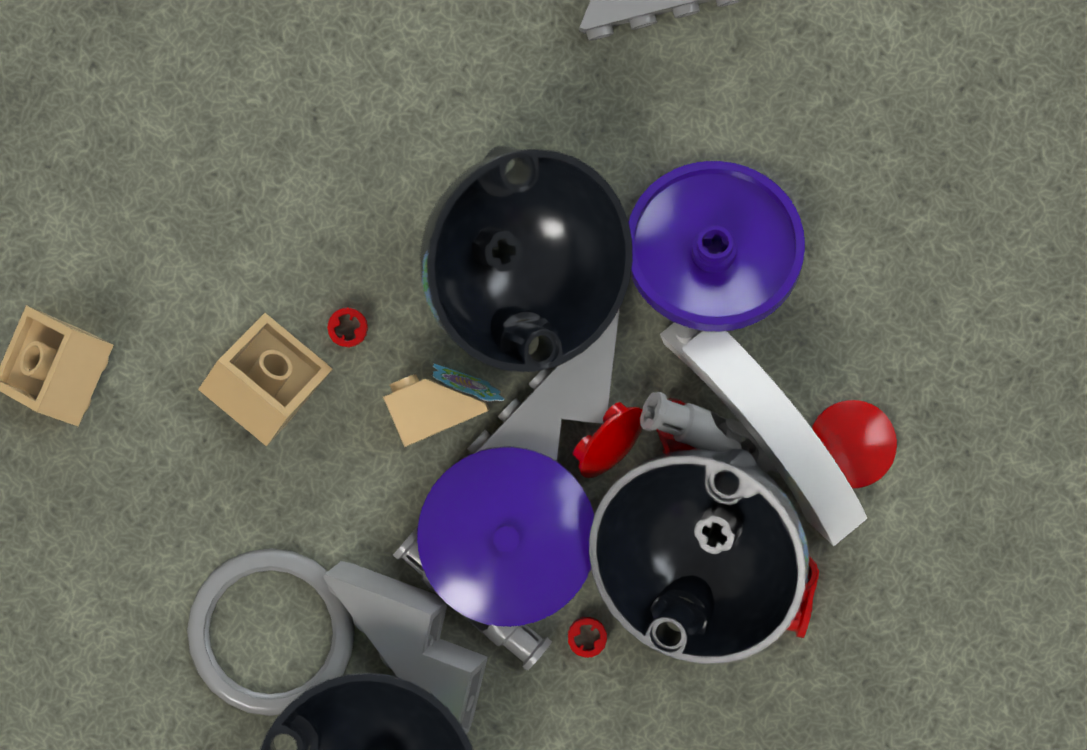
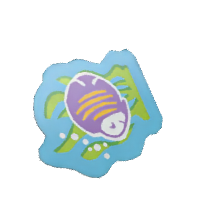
[432,364,505,401]

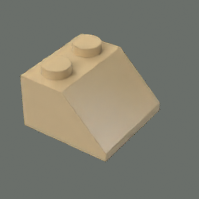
[0,306,114,427]
[198,313,332,446]
[383,374,490,447]

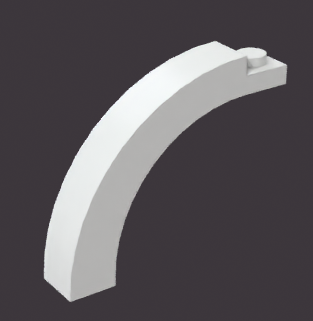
[660,322,867,546]

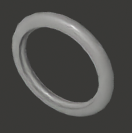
[187,548,355,716]

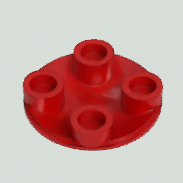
[812,400,897,488]
[573,402,643,478]

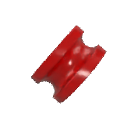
[327,308,368,348]
[567,617,607,658]

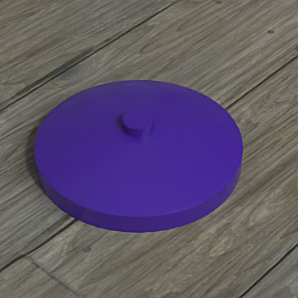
[628,161,805,332]
[417,446,594,627]

